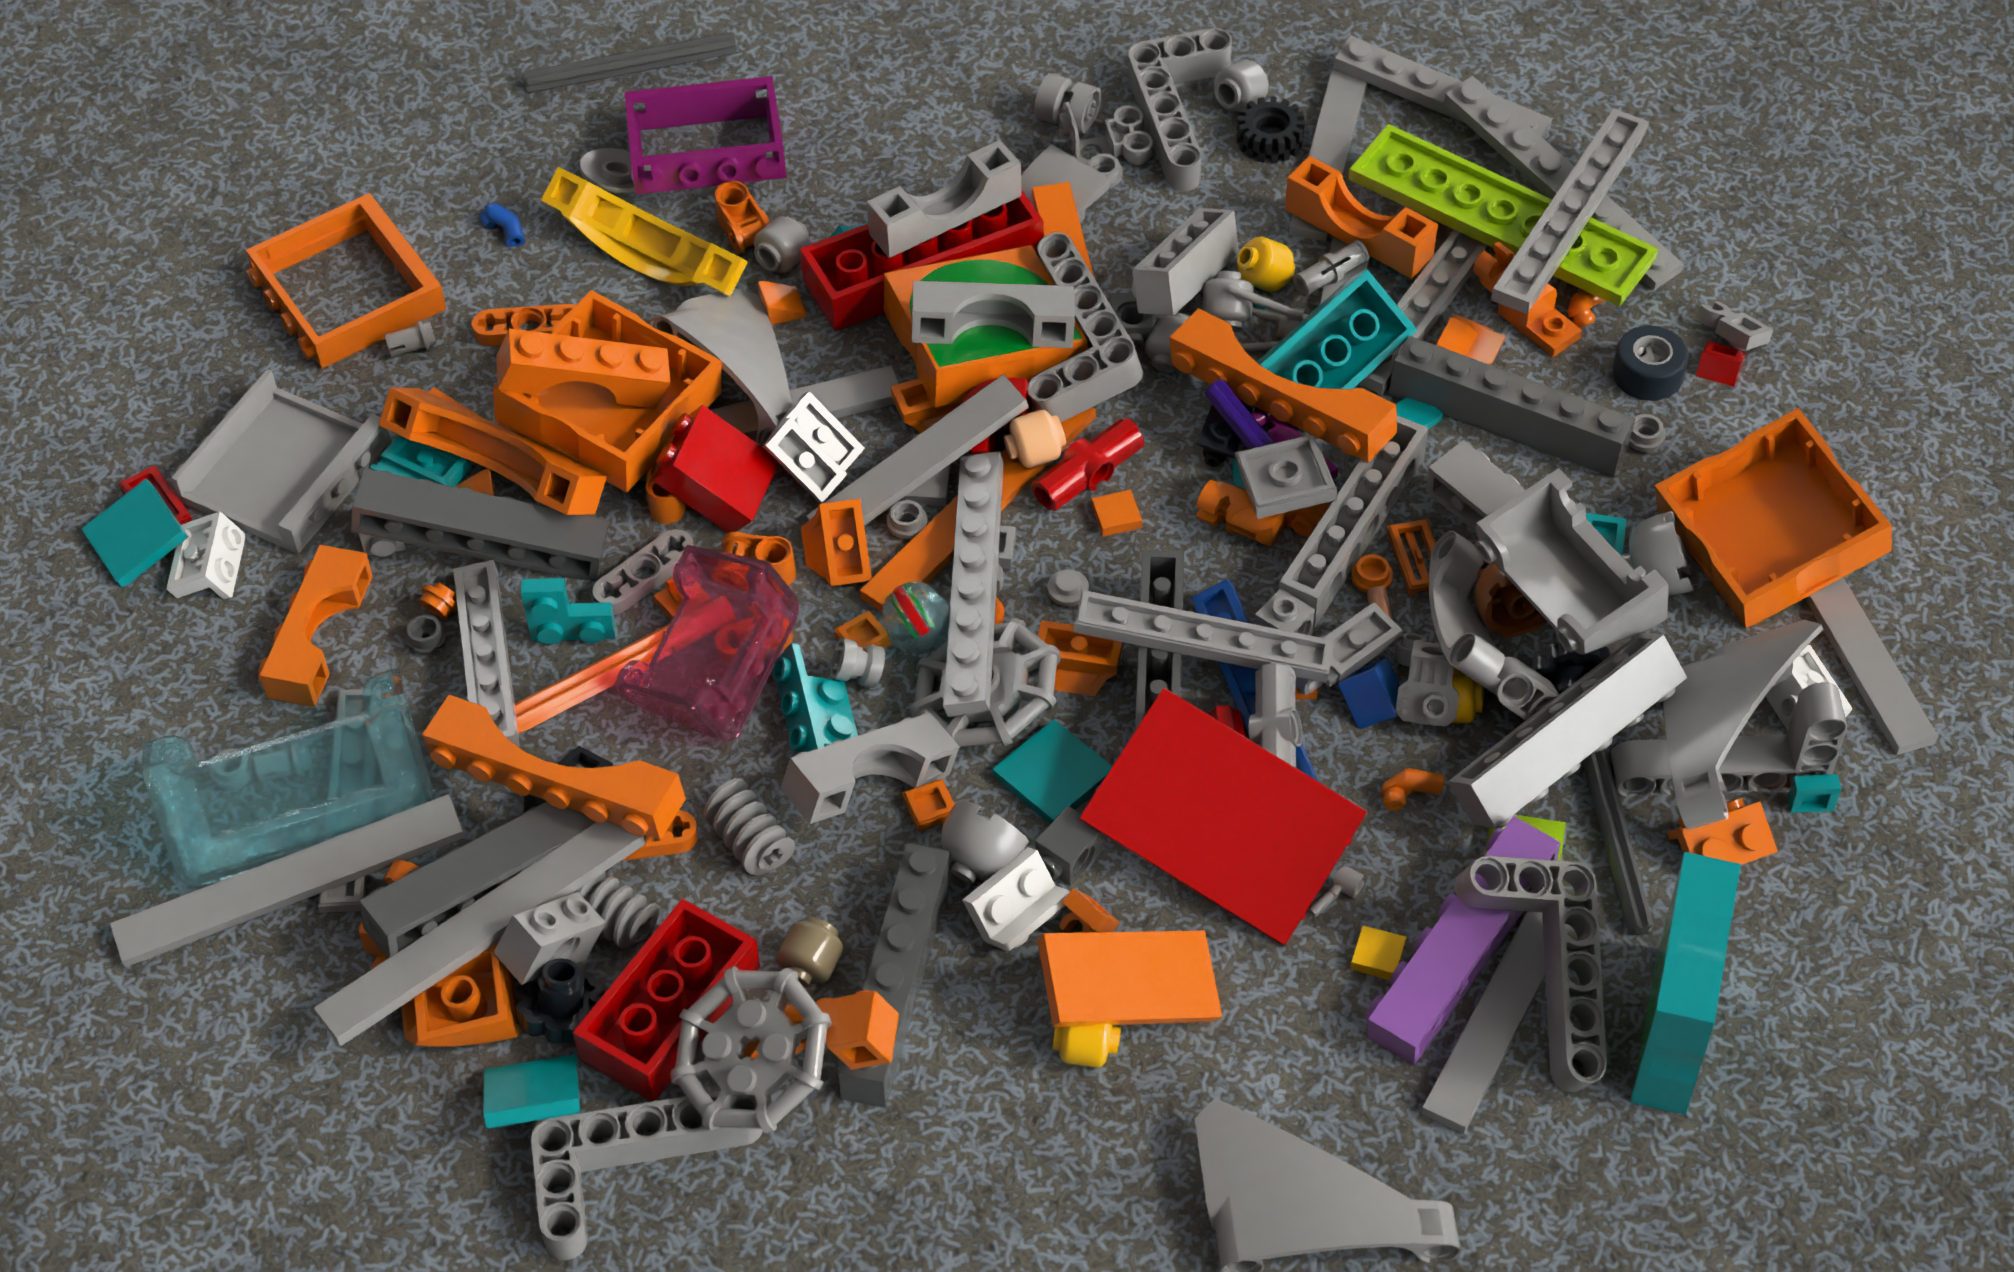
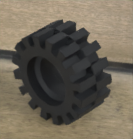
[1236,96,1305,163]

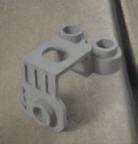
[1058,102,1153,166]
[1395,633,1459,727]

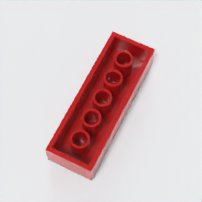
[800,189,1044,331]

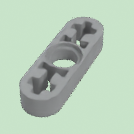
[593,529,695,615]

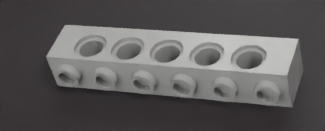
[1279,415,1428,629]

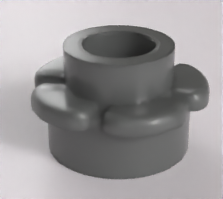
[405,615,447,654]

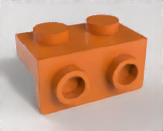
[1667,797,1778,865]

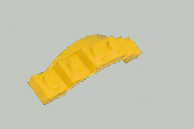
[541,167,748,296]

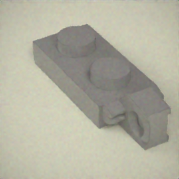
[1295,602,1403,696]

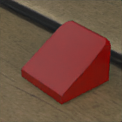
[1696,341,1746,387]

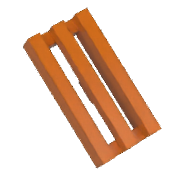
[1386,519,1436,596]

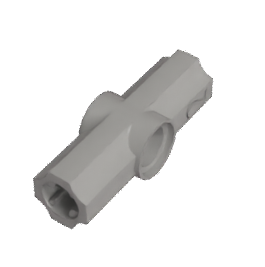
[1248,663,1303,768]

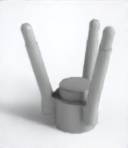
[1227,285,1308,352]

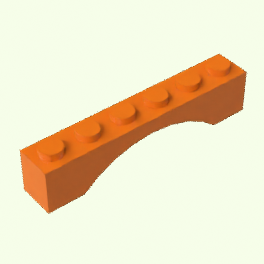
[1169,308,1397,463]
[379,387,607,515]
[422,695,686,841]

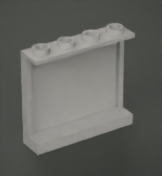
[171,369,392,554]

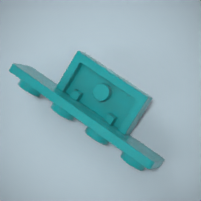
[772,643,858,756]

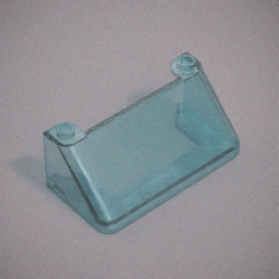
[141,667,436,887]

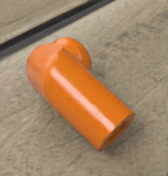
[1567,290,1606,328]

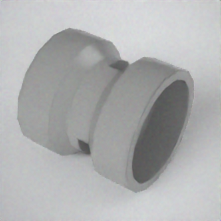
[830,638,885,688]

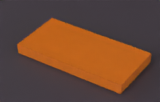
[1037,930,1222,1027]

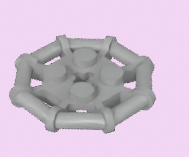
[910,618,1061,749]
[670,966,832,1133]

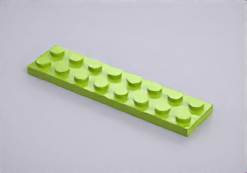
[1348,124,1659,307]

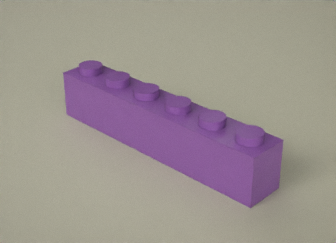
[1365,816,1560,1065]

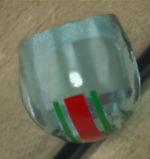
[882,581,950,655]

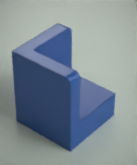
[1338,658,1400,729]

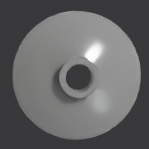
[579,148,651,193]

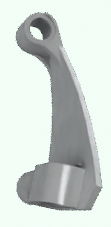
[649,288,792,449]
[1429,530,1560,720]
[1663,620,1823,830]
[1195,1098,1461,1272]

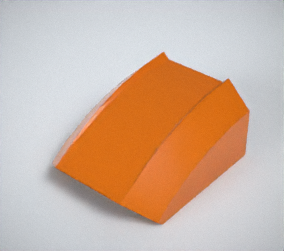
[401,942,520,1046]

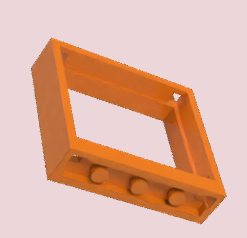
[246,193,446,369]

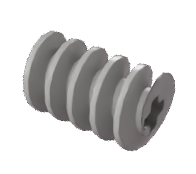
[704,778,795,876]
[571,872,661,950]

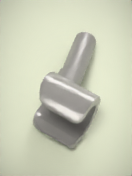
[1308,867,1364,917]

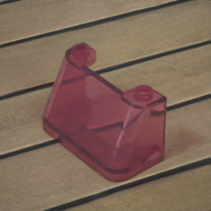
[613,545,799,742]

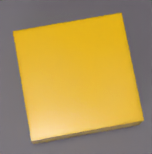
[1350,925,1407,980]

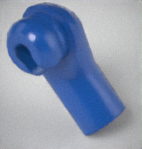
[479,203,525,247]

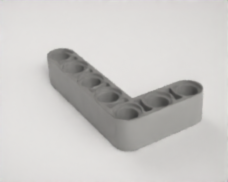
[1128,28,1232,191]
[1027,232,1143,422]
[1610,682,1847,797]
[1455,856,1607,1092]
[531,1091,763,1260]

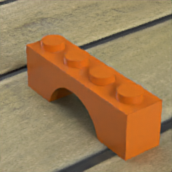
[1285,155,1438,279]
[496,328,670,409]
[258,545,373,707]
[744,990,899,1070]

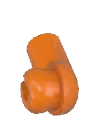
[1380,768,1444,811]

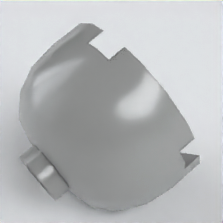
[1622,511,1694,596]
[941,800,1031,884]

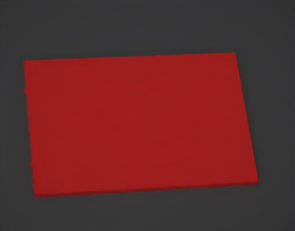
[1079,687,1368,946]

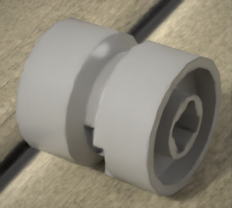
[1034,73,1101,134]

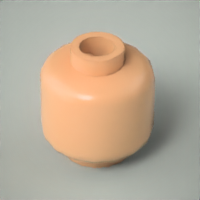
[1003,410,1067,468]

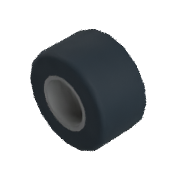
[1613,325,1688,401]

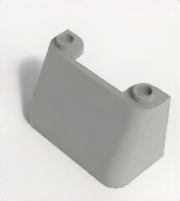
[1475,468,1669,655]

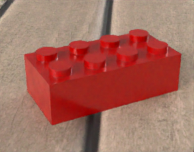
[573,898,760,1102]

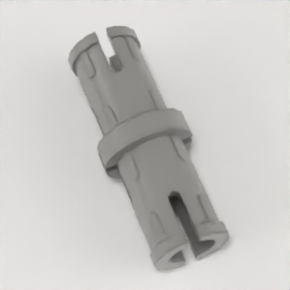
[1293,240,1369,297]

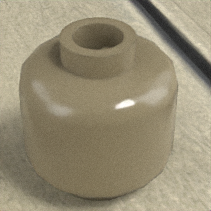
[777,917,843,988]

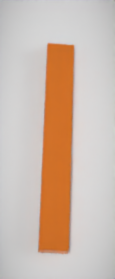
[860,407,1096,618]

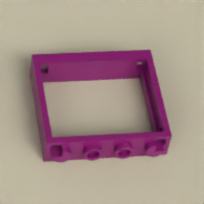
[625,76,787,194]

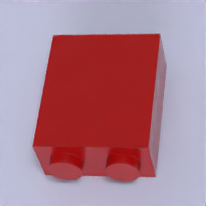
[653,405,779,533]

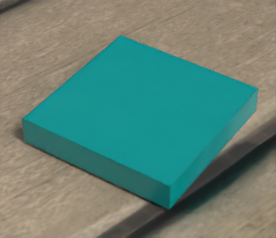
[81,479,189,587]
[992,719,1112,824]
[483,1054,580,1128]

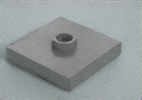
[1235,434,1338,519]

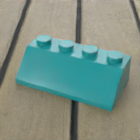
[1257,269,1417,433]

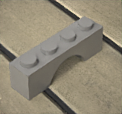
[867,140,1021,258]
[912,281,1075,348]
[780,712,960,824]

